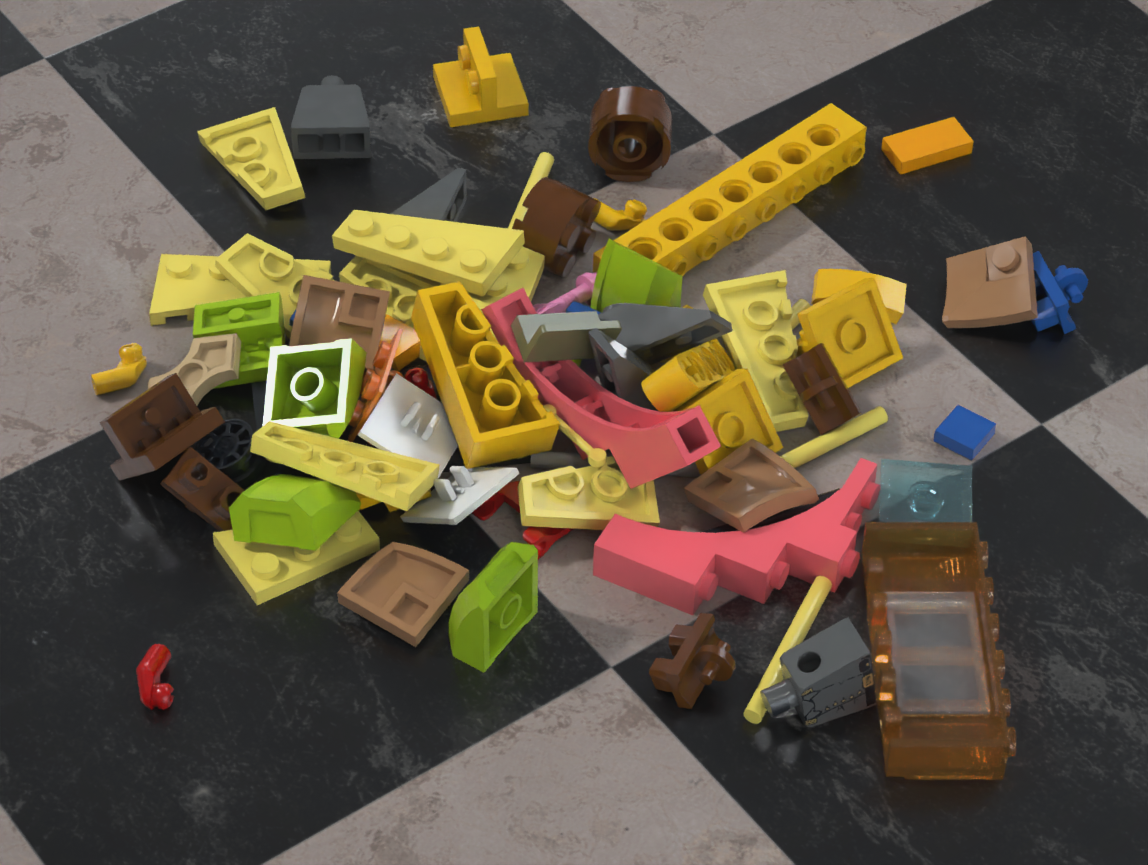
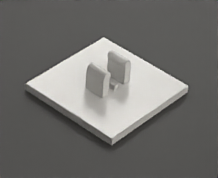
[358,373,458,478]
[400,466,520,525]

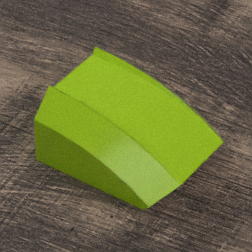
[590,239,682,313]
[263,338,367,439]
[229,474,361,551]
[448,542,538,673]

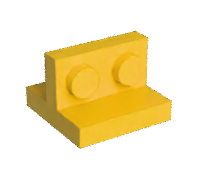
[433,26,529,127]
[796,278,903,388]
[672,368,784,475]

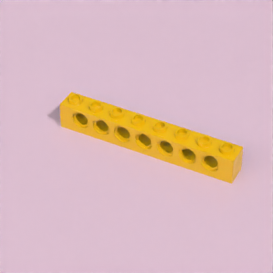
[593,103,867,277]

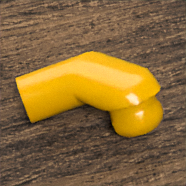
[594,198,647,231]
[91,343,147,395]

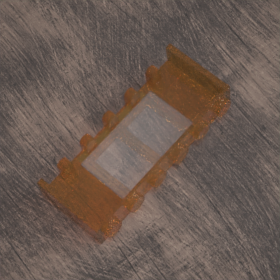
[861,522,1016,780]

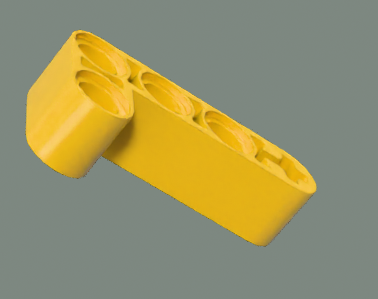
[641,305,736,412]

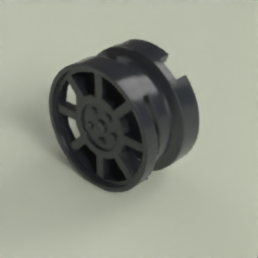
[194,419,267,488]

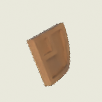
[942,236,1038,328]
[289,275,390,370]
[684,439,819,533]
[337,542,469,647]

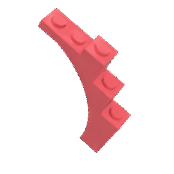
[481,288,721,489]
[593,458,880,615]

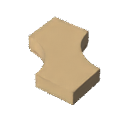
[148,333,241,405]

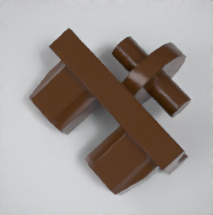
[783,343,862,435]
[160,447,245,532]
[649,613,736,709]

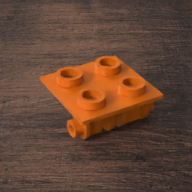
[347,328,404,446]

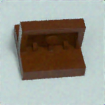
[100,373,225,481]

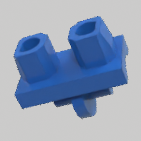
[1031,251,1088,334]

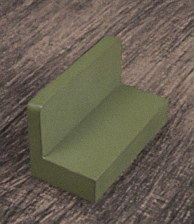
[511,311,622,363]

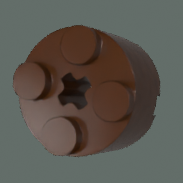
[588,86,672,182]
[512,177,601,278]

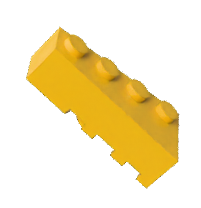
[411,281,560,469]

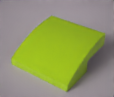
[193,292,285,389]

